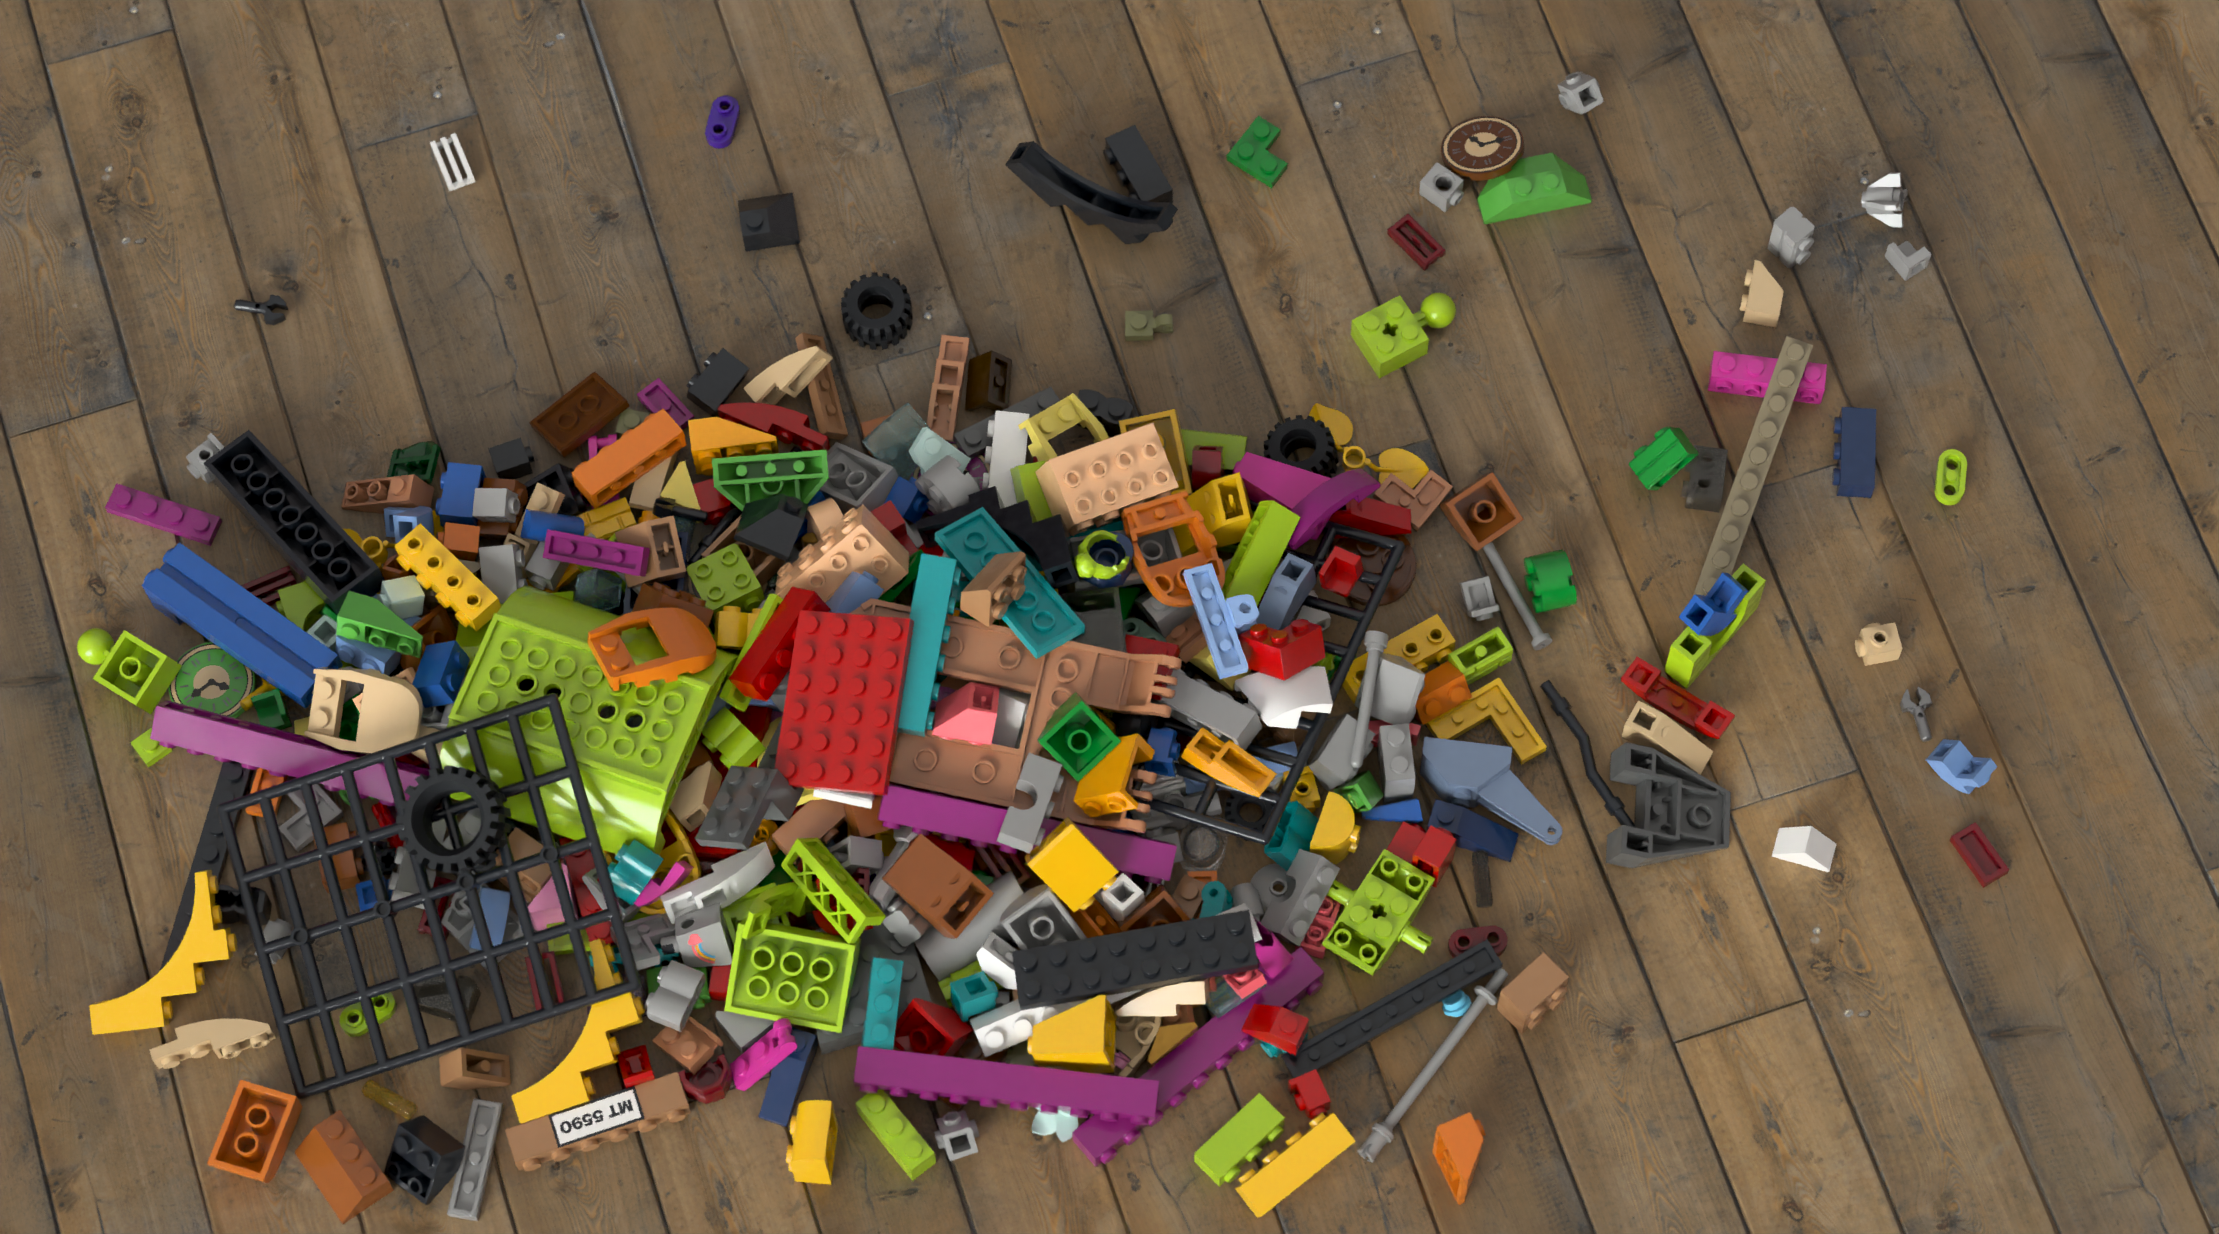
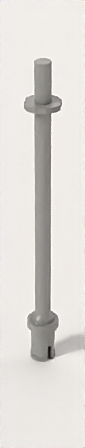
[1357,968,1509,1163]

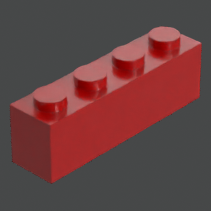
[729,587,831,702]

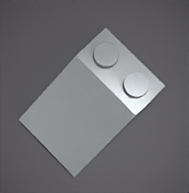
[819,442,899,515]

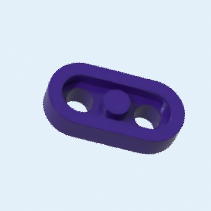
[705,96,740,149]

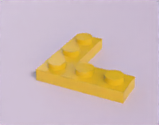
[1426,677,1547,765]

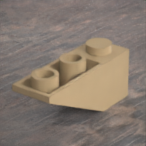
[1622,700,1713,775]

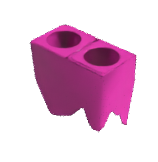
[1254,918,1294,980]

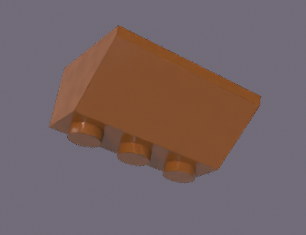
[295,1110,394,1224]

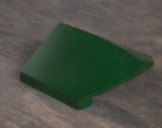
[387,441,441,484]

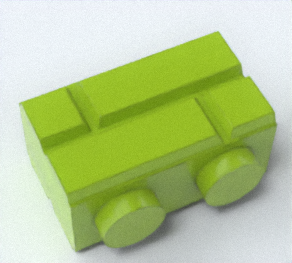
[1448,626,1513,685]

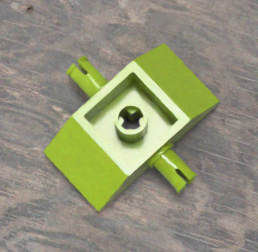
[1322,849,1435,976]

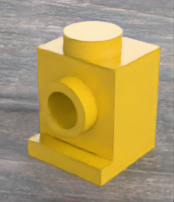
[1283,766,1320,813]

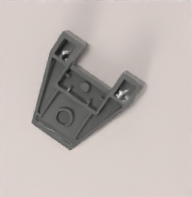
[1606,742,1731,868]

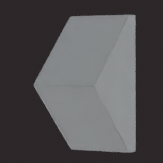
[716,1011,775,1054]

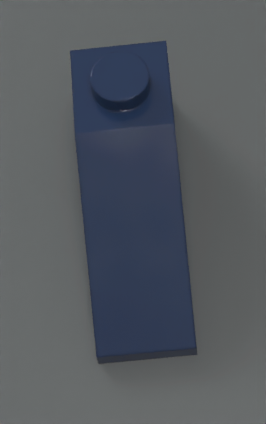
[1427,799,1519,862]
[759,1027,819,1127]

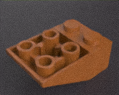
[881,833,994,939]

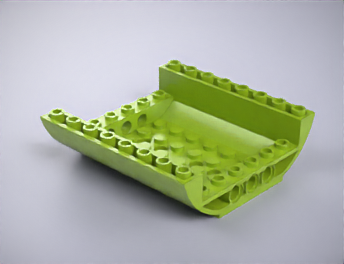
[440,586,739,856]

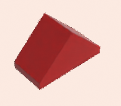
[617,1044,656,1089]

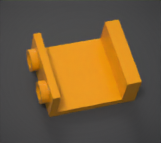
[1073,733,1155,818]

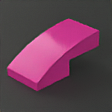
[634,861,694,907]

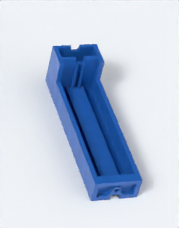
[142,542,343,709]

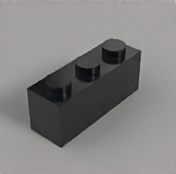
[1103,125,1173,203]

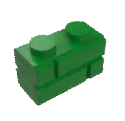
[1629,427,1699,490]

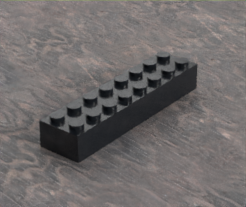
[203,430,385,615]

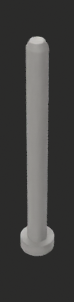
[1483,542,1552,650]

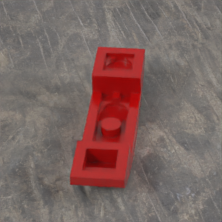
[1621,657,1735,739]

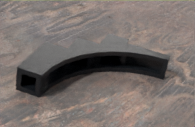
[1005,141,1178,244]
[916,486,1080,589]

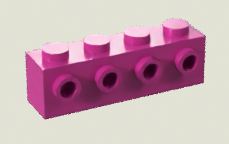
[1708,351,1827,404]

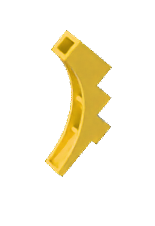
[89,870,237,1035]
[511,939,645,1124]

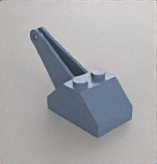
[1420,737,1562,845]

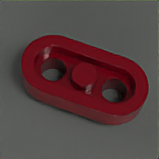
[1448,925,1508,958]

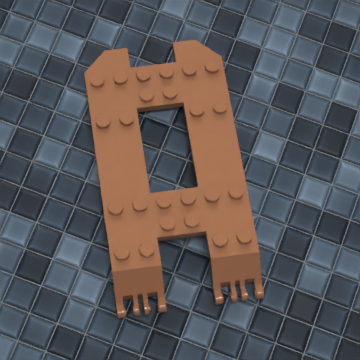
[849,598,1182,833]

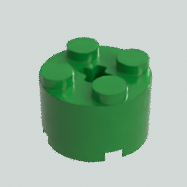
[1524,549,1577,613]

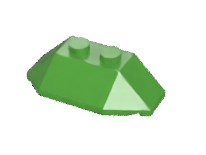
[1477,153,1592,224]
[712,450,829,511]

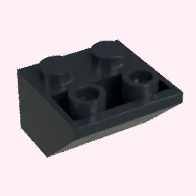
[384,1115,466,1205]

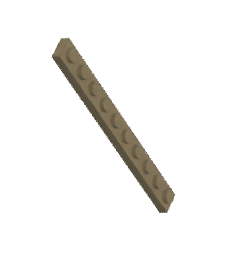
[1693,336,1813,596]

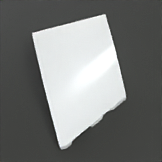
[1234,666,1333,729]

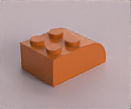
[207,1080,303,1183]

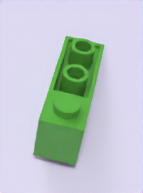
[336,591,423,658]
[1333,770,1384,813]

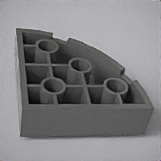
[816,909,932,1055]

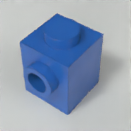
[884,476,930,524]

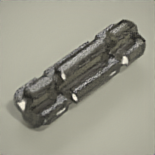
[1472,850,1493,908]

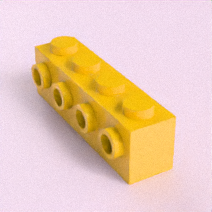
[395,523,501,632]
[1342,614,1456,704]
[1235,1112,1355,1217]

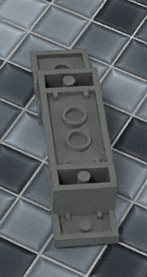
[695,669,805,850]

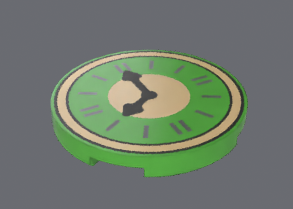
[168,642,256,718]

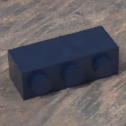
[1832,407,1876,498]

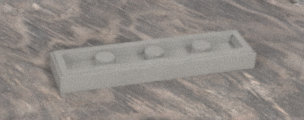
[447,1098,504,1221]

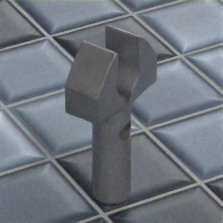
[1900,687,1932,742]

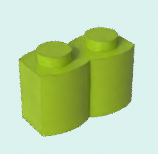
[701,706,766,769]

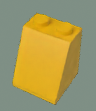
[1024,817,1118,913]
[1028,995,1117,1073]

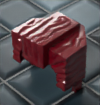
[678,1054,733,1104]

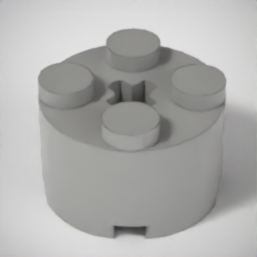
[915,455,980,515]

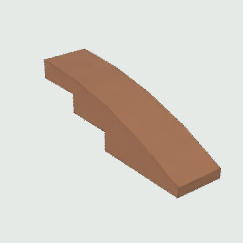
[926,335,970,442]

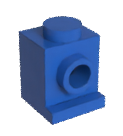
[1144,728,1181,777]

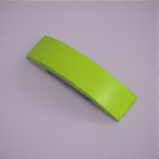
[741,881,818,940]

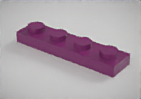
[105,483,222,546]
[543,529,650,577]

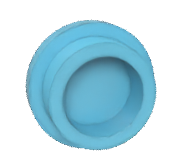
[1442,990,1472,1017]

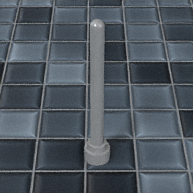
[1351,631,1389,768]

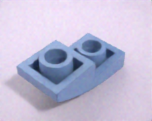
[469,886,511,950]

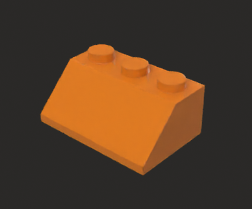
[1432,1112,1485,1205]

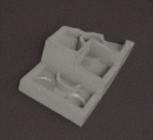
[441,869,523,971]

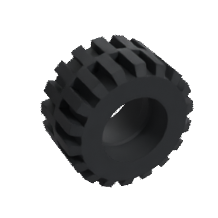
[841,272,913,350]
[1263,415,1339,478]

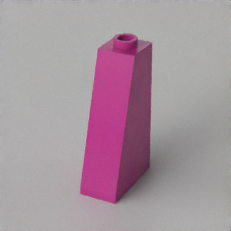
[1233,452,1332,540]

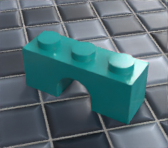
[861,957,903,1050]

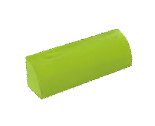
[1181,429,1248,470]
[1221,500,1300,606]

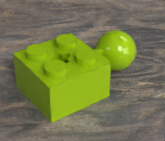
[1351,293,1456,379]
[77,628,182,714]

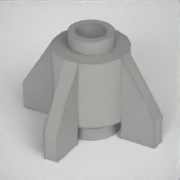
[1861,172,1908,227]

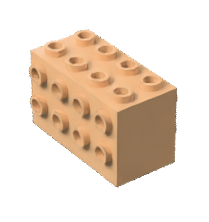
[1035,423,1179,536]
[775,504,909,603]

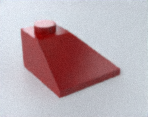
[893,998,973,1057]

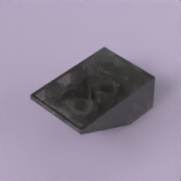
[1060,586,1127,653]

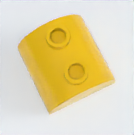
[1310,791,1361,865]

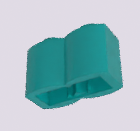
[1264,801,1319,871]
[608,839,664,906]

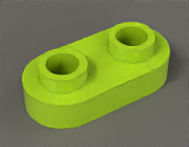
[1935,449,1967,505]
[339,992,397,1037]

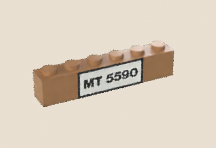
[505,1072,691,1171]

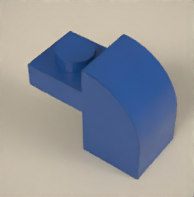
[1679,572,1748,636]

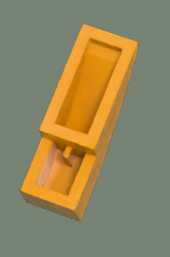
[1181,727,1277,797]

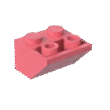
[932,682,1000,745]

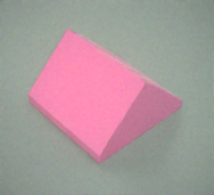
[528,863,579,931]

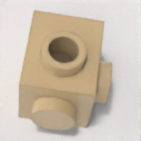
[1855,622,1903,666]

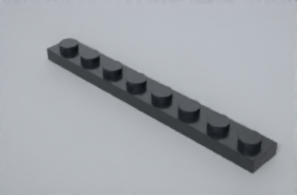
[160,761,254,971]
[1281,939,1503,1078]

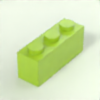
[855,1089,936,1181]
[1194,1093,1285,1187]

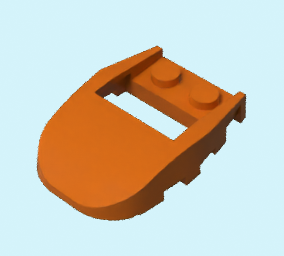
[1121,491,1225,607]
[588,608,717,691]

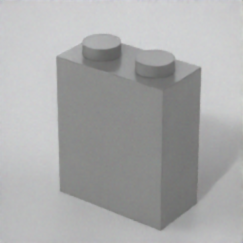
[1377,724,1416,805]

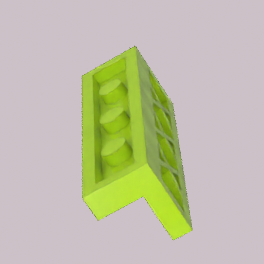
[781,838,886,944]

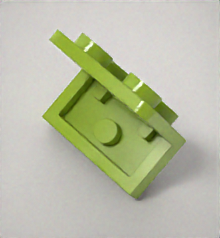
[687,544,765,627]

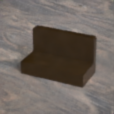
[965,350,1012,411]

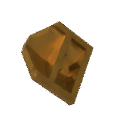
[1148,1022,1198,1068]

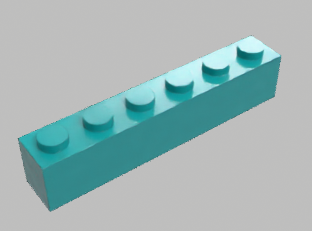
[897,553,962,737]

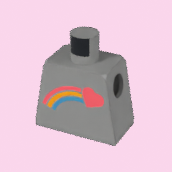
[660,903,733,968]

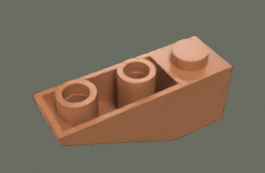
[341,474,434,514]

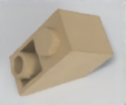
[1739,260,1784,328]
[670,761,722,832]

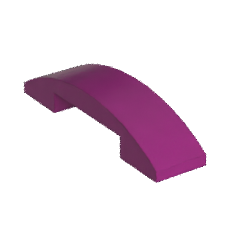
[1287,468,1381,550]

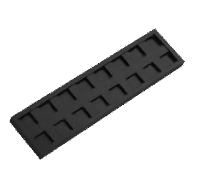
[1012,910,1259,1011]

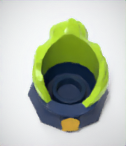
[1074,530,1134,590]

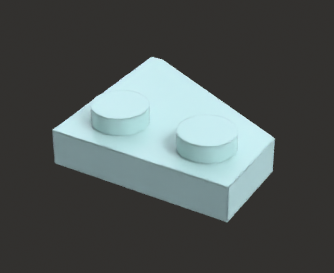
[909,427,971,475]

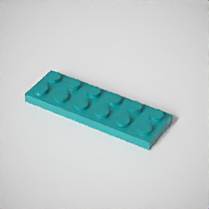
[935,507,1085,659]

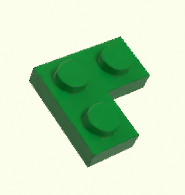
[1227,116,1288,188]

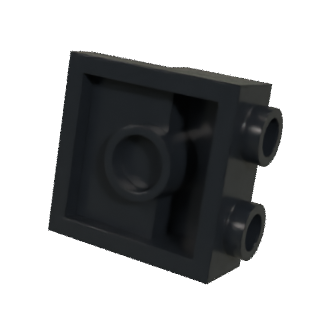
[522,463,590,516]

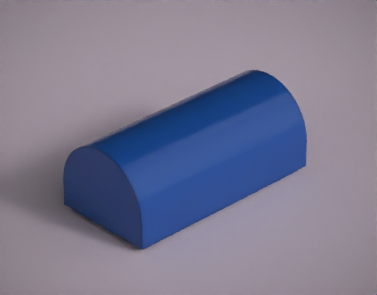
[520,509,585,542]

